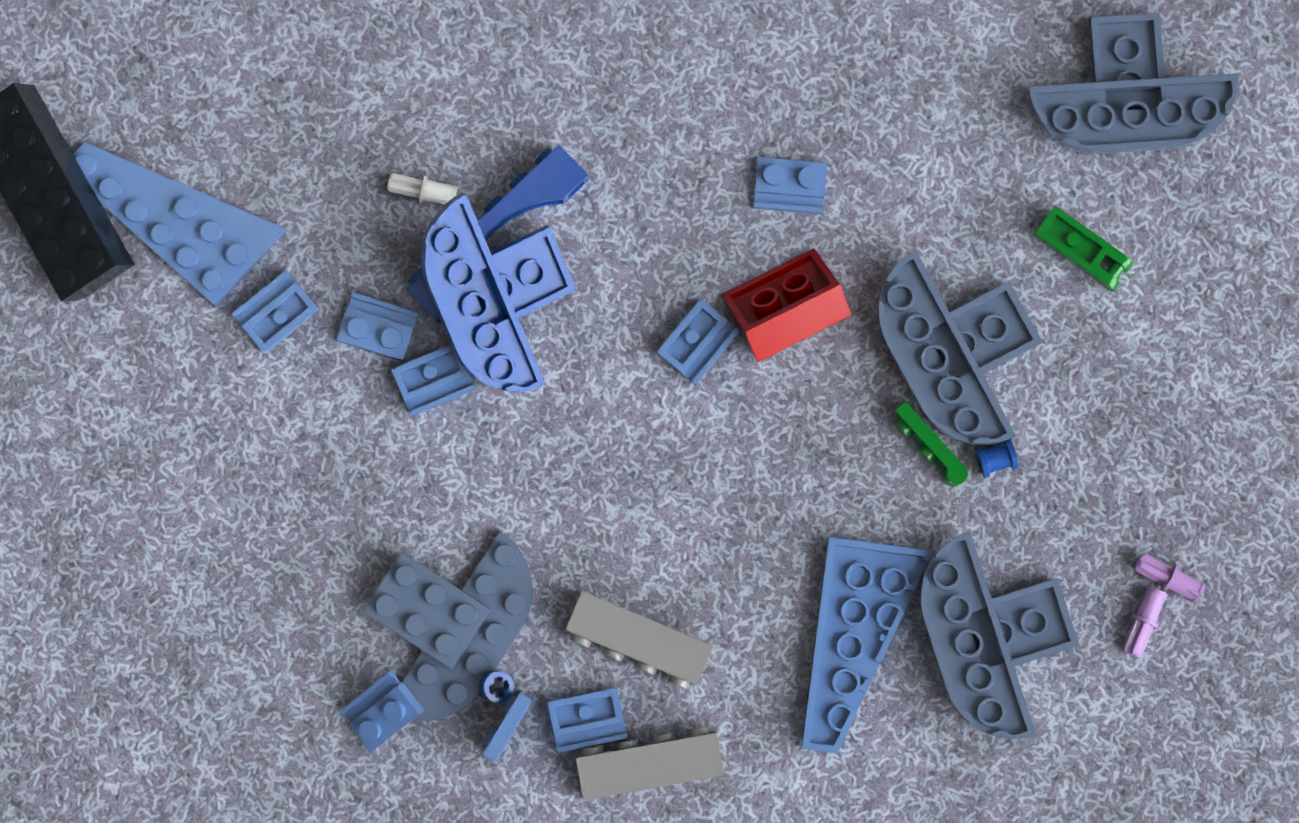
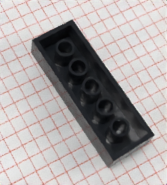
[0,83,135,302]

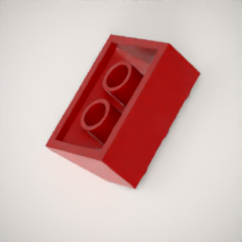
[721,248,851,362]

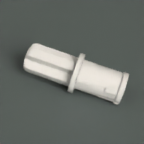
[387,173,458,205]

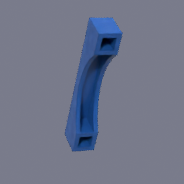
[407,145,589,323]

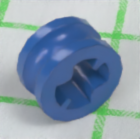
[479,670,514,703]

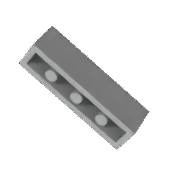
[565,591,713,689]
[576,726,724,801]

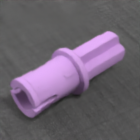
[1135,553,1206,603]
[1122,586,1168,657]

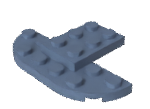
[1027,13,1238,154]
[877,250,1043,445]
[363,531,533,721]
[919,531,1080,739]

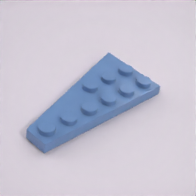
[73,142,287,307]
[801,537,934,753]

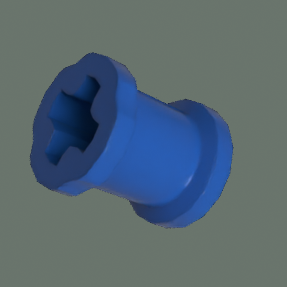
[975,439,1018,478]

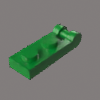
[1033,206,1133,292]
[892,401,968,487]

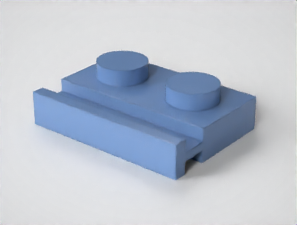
[753,157,827,215]
[232,270,320,354]
[336,292,419,362]
[656,299,740,386]
[391,344,476,417]
[339,669,424,753]
[547,688,628,753]
[482,692,534,762]

